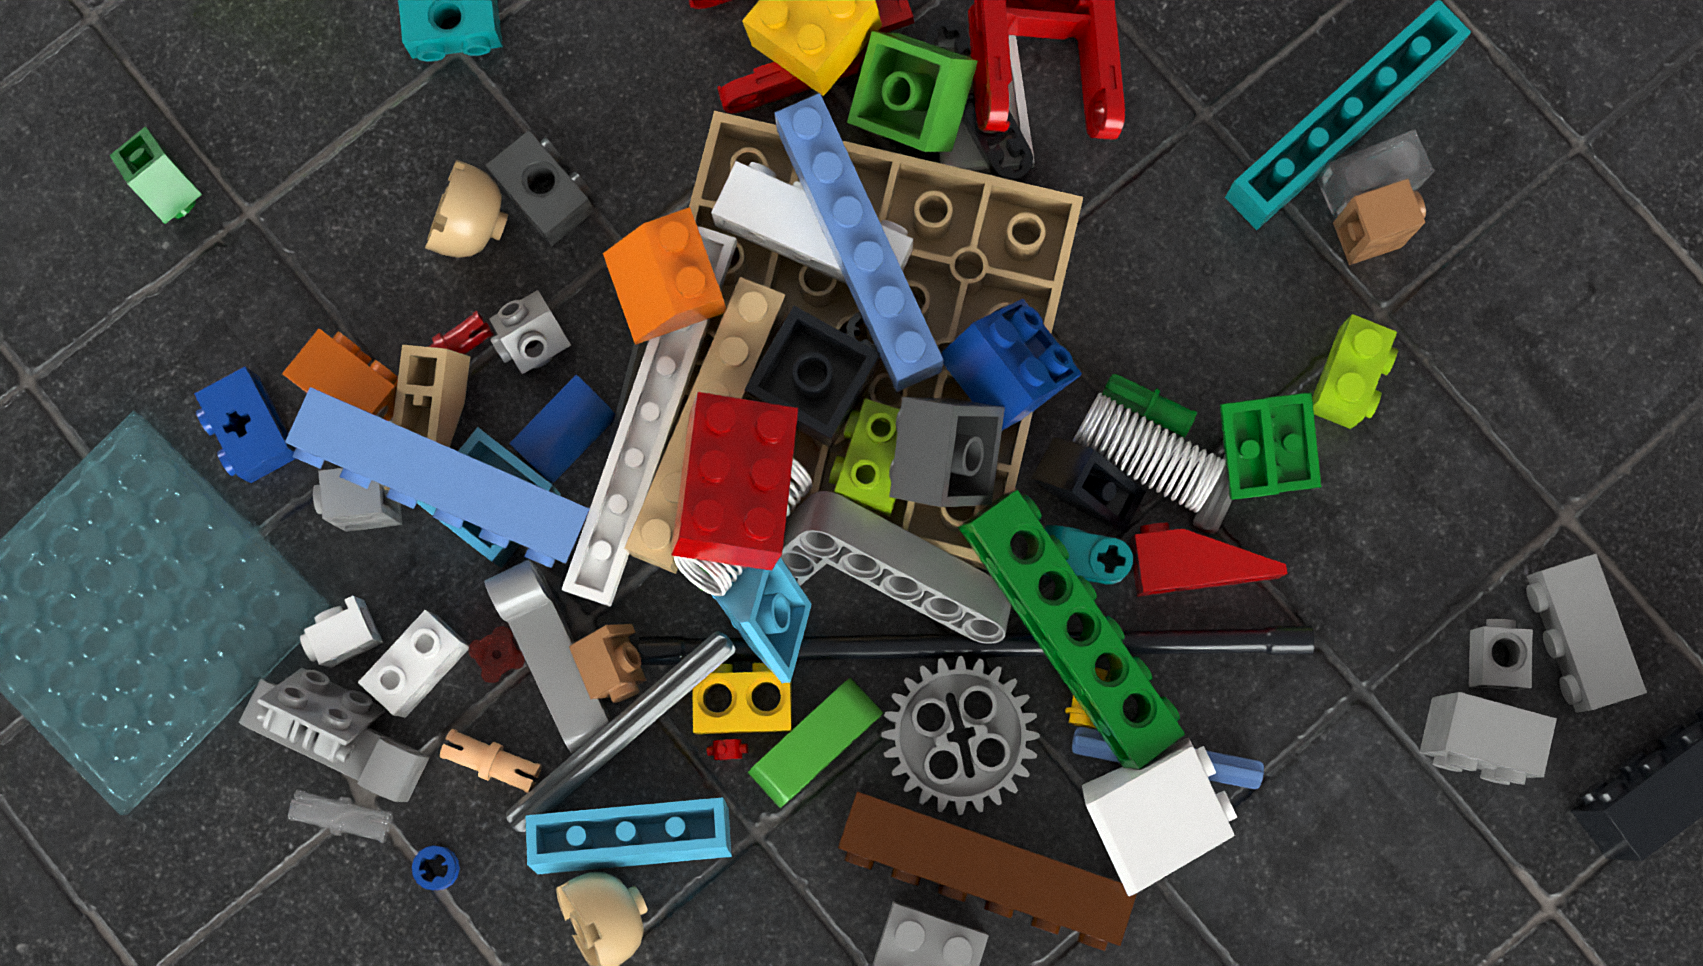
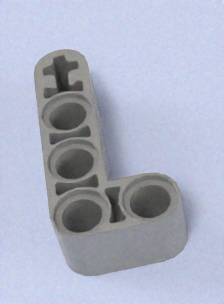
[484,559,612,754]
[239,678,430,802]

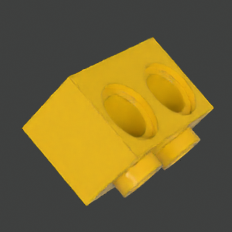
[692,663,793,734]

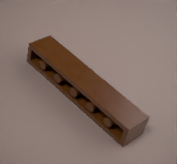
[838,792,1137,951]

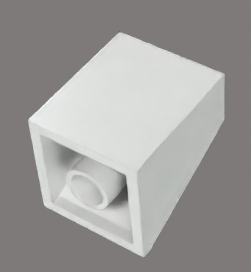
[1082,737,1237,896]

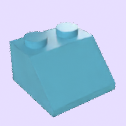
[709,557,812,683]

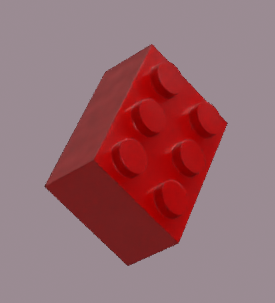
[671,392,798,571]

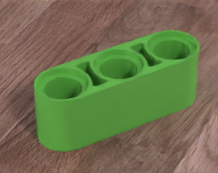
[748,677,884,809]

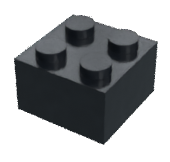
[744,306,880,449]

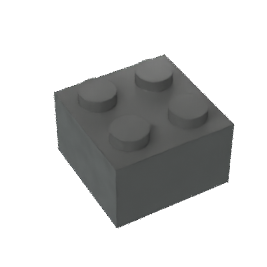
[889,397,1005,507]

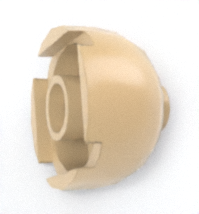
[425,160,508,258]
[556,872,647,966]

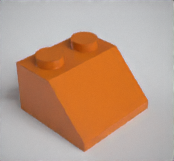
[603,207,726,345]

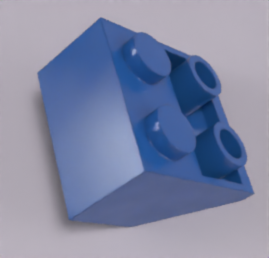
[941,299,1082,431]

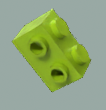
[1312,314,1398,429]
[828,398,900,516]

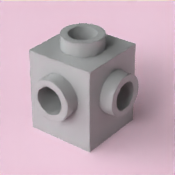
[489,290,571,374]

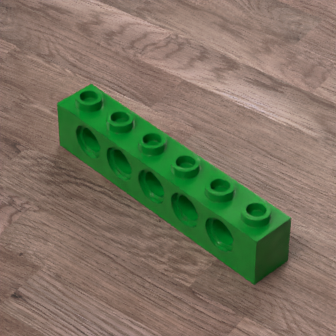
[958,490,1185,769]

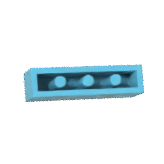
[526,797,732,874]

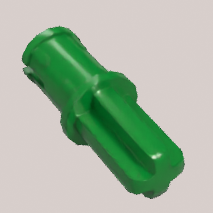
[1102,374,1197,438]

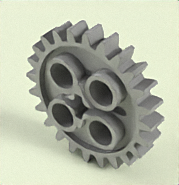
[881,656,1040,815]

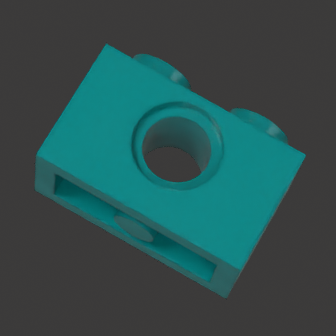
[398,0,503,62]

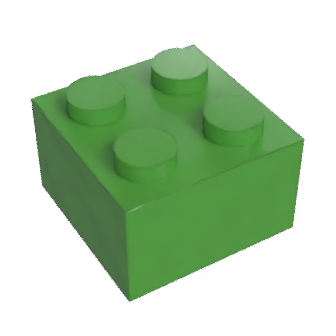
[847,31,978,152]

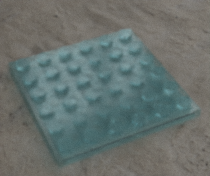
[0,410,334,815]

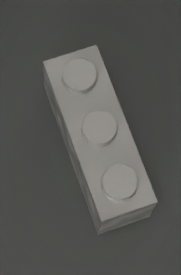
[1526,554,1647,712]

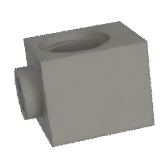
[1469,619,1533,691]

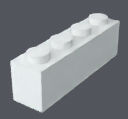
[711,161,913,284]

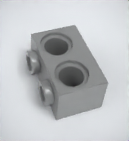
[313,468,402,532]

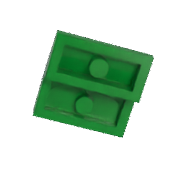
[1220,392,1321,500]

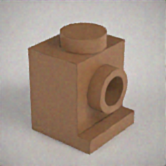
[569,624,646,703]

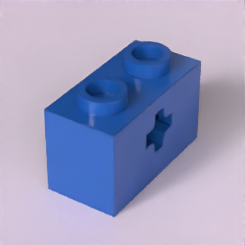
[194,366,296,483]

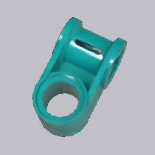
[1043,525,1133,585]

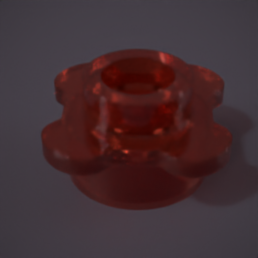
[468,626,525,683]

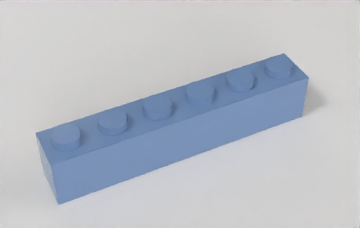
[775,93,944,392]
[285,387,590,568]

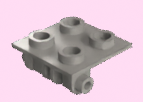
[257,668,386,763]

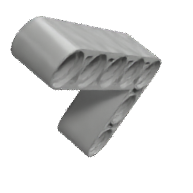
[780,491,1011,644]

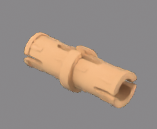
[440,729,542,793]

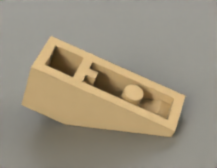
[384,345,470,490]

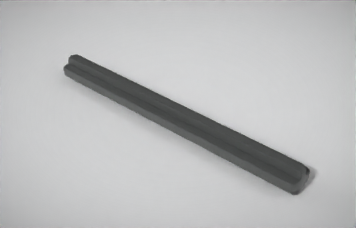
[505,631,736,832]

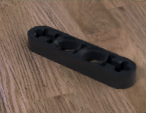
[926,19,1033,182]

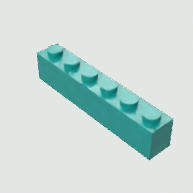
[1225,0,1471,231]

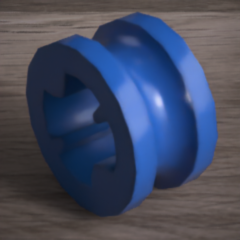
[412,846,460,890]

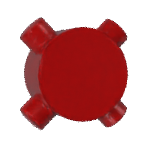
[707,739,749,760]

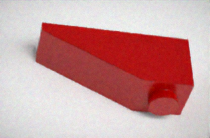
[1129,523,1288,597]

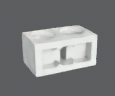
[358,610,471,718]

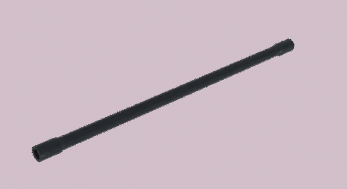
[638,625,1314,665]

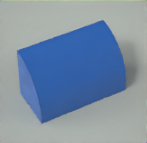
[509,375,615,484]

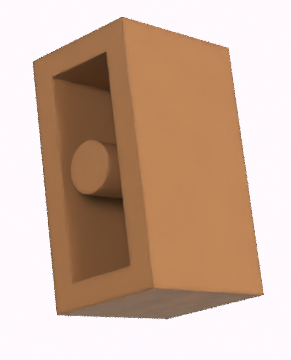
[1333,179,1426,265]

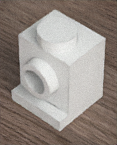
[300,596,383,668]

